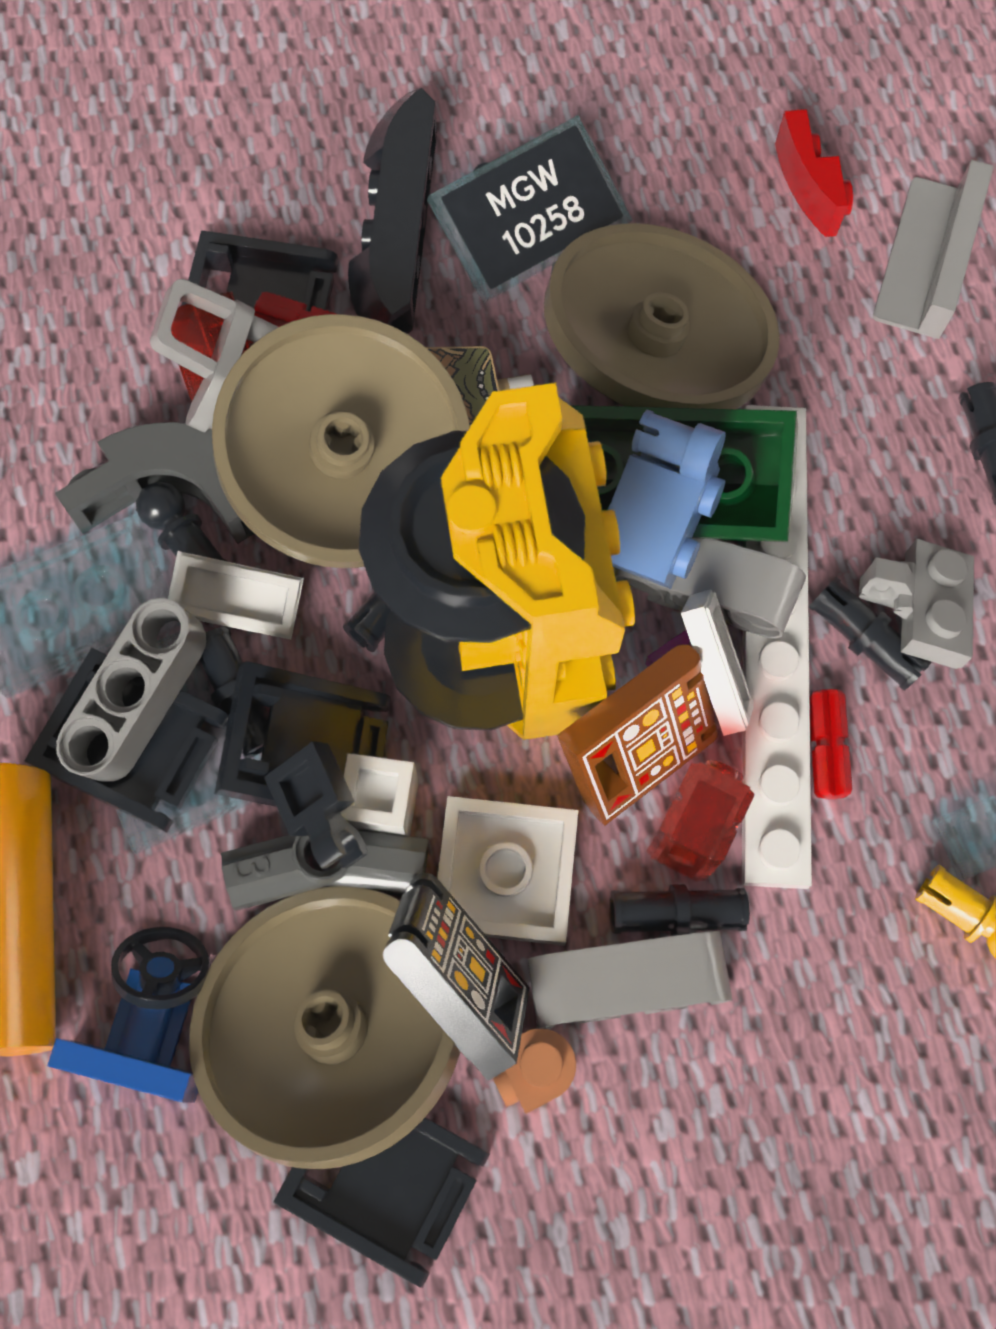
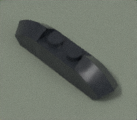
[348,88,437,334]

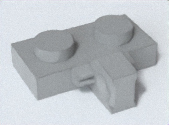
[859,539,974,669]

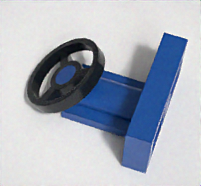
[47,927,209,1103]

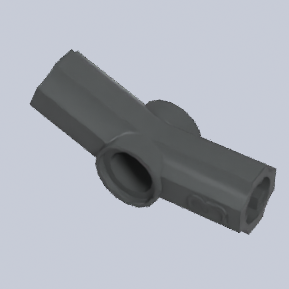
[221,830,429,911]

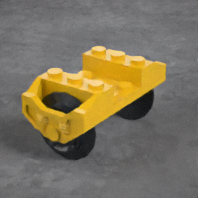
[359,383,635,740]

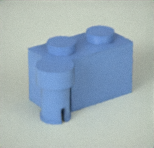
[608,410,726,589]

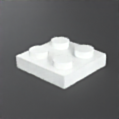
[438,796,578,946]

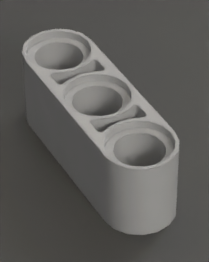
[614,538,806,638]
[56,598,206,782]
[528,931,733,1029]

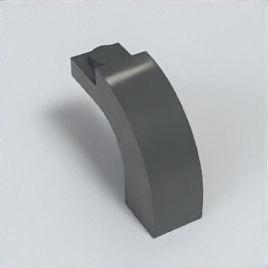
[55,422,255,544]

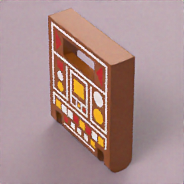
[557,644,719,826]

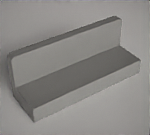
[873,159,994,339]

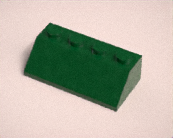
[570,405,798,542]

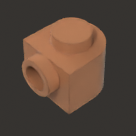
[493,1029,576,1114]

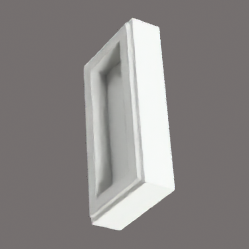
[168,551,304,639]
[681,589,754,736]

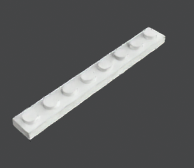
[742,405,812,889]

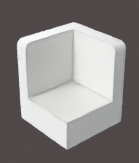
[340,753,419,836]

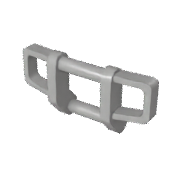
[150,279,279,432]

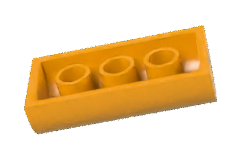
[0,763,56,1056]

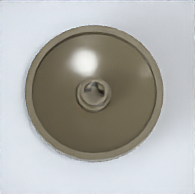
[544,223,779,409]
[212,314,470,568]
[189,886,461,1169]

